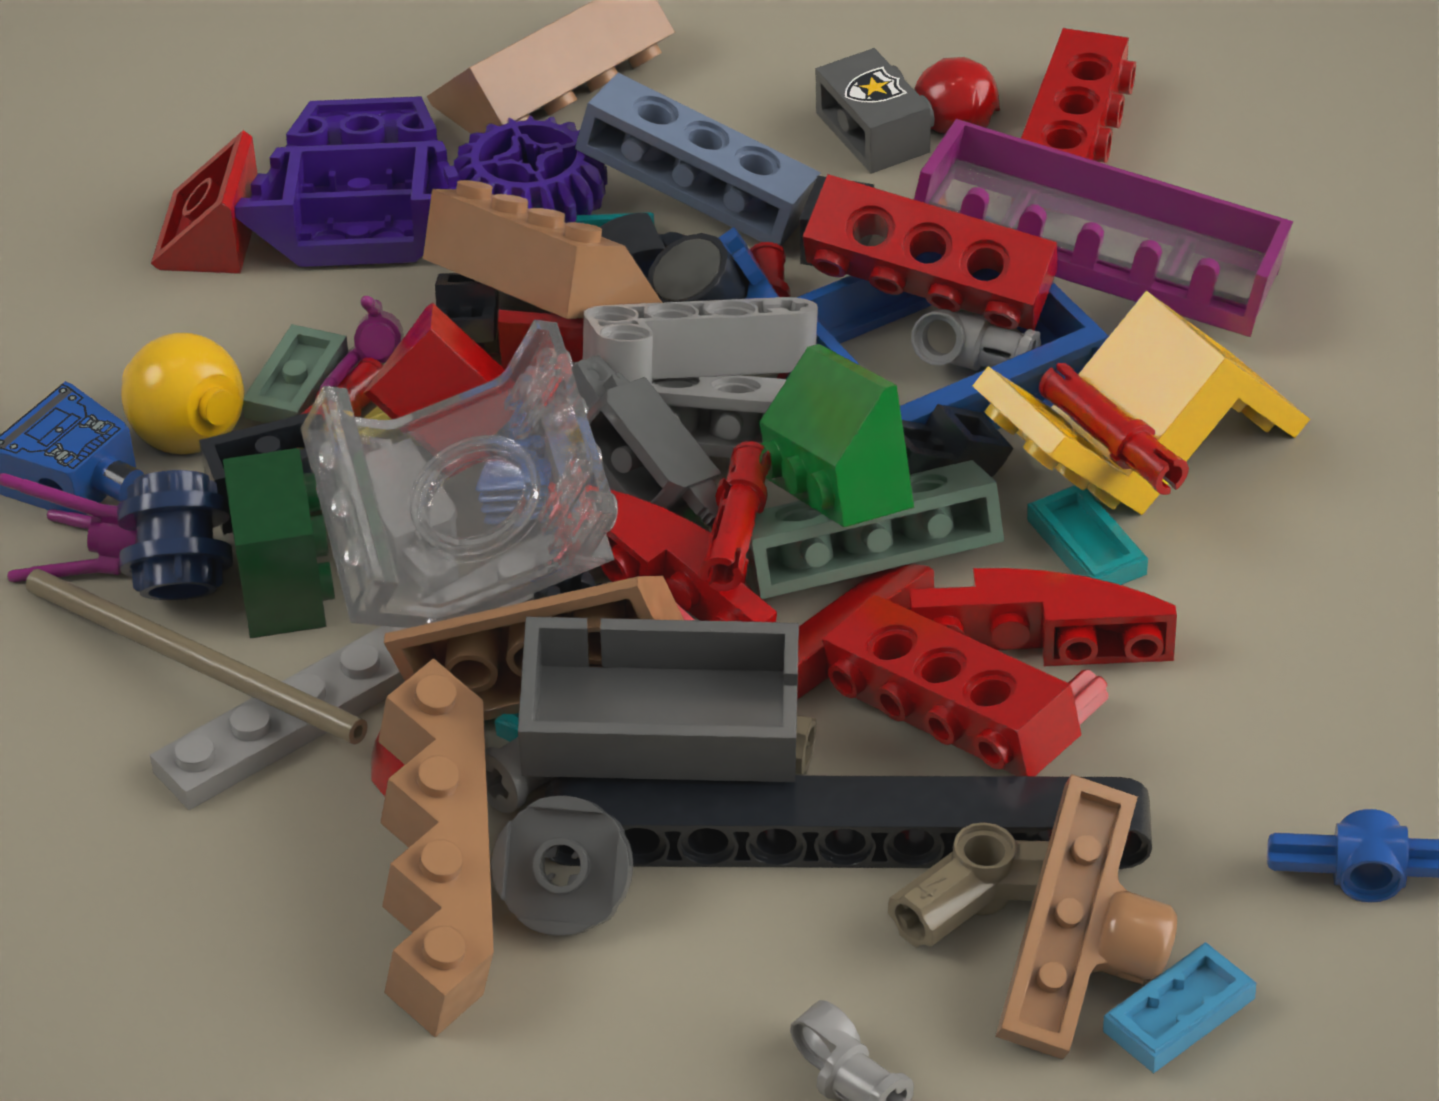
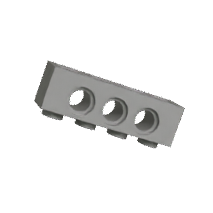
[544,361,787,458]

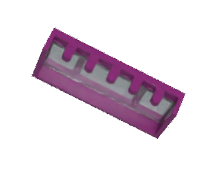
[914,119,1294,337]

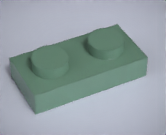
[243,324,348,423]

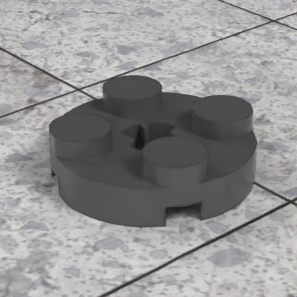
[491,796,633,935]

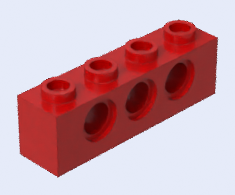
[1010,28,1136,218]
[803,174,1058,330]
[822,594,1082,776]

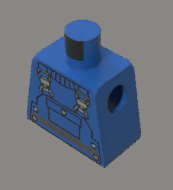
[0,381,144,515]

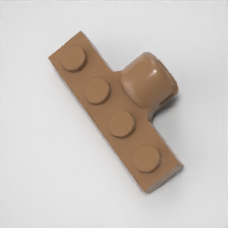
[995,774,1177,1060]

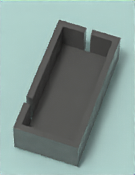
[518,617,799,782]

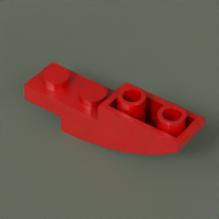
[553,480,777,622]
[910,568,1177,667]

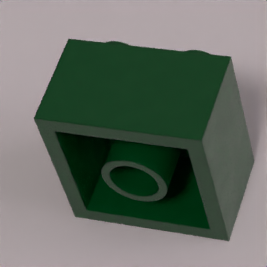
[223,448,335,638]

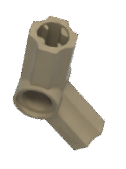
[888,822,1049,948]

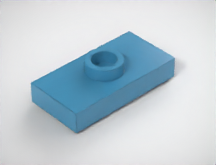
[1103,942,1257,1074]

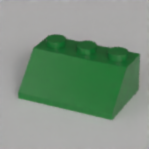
[759,344,914,527]

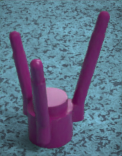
[319,296,404,395]
[0,473,137,582]

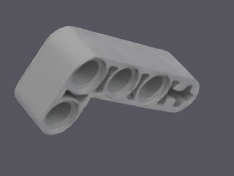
[583,297,818,384]

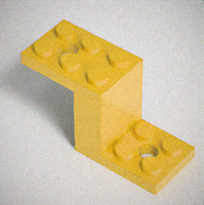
[972,291,1311,515]

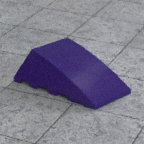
[234,96,459,267]

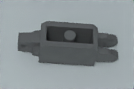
[563,355,721,533]

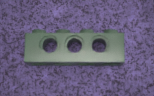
[746,460,1004,599]

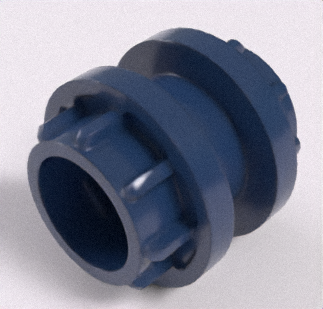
[117,470,233,600]

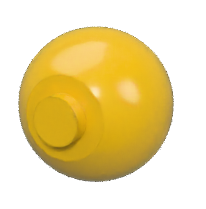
[121,333,244,455]

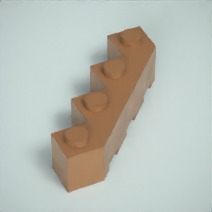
[378,658,494,1037]

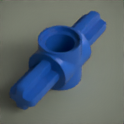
[1267,809,1439,902]

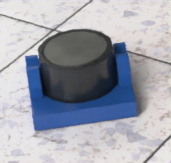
[647,227,779,303]

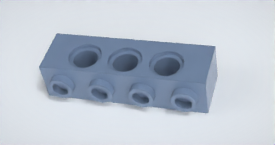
[575,73,821,246]

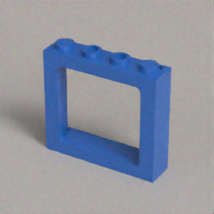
[796,219,1109,430]

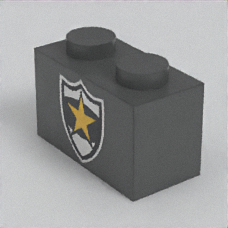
[815,48,935,174]

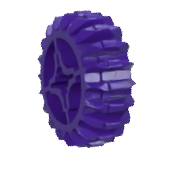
[453,115,608,223]

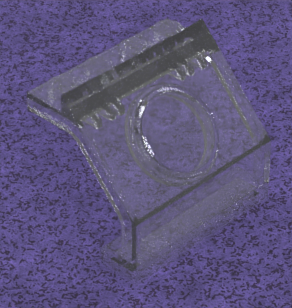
[301,319,618,628]

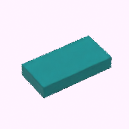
[1027,485,1148,585]

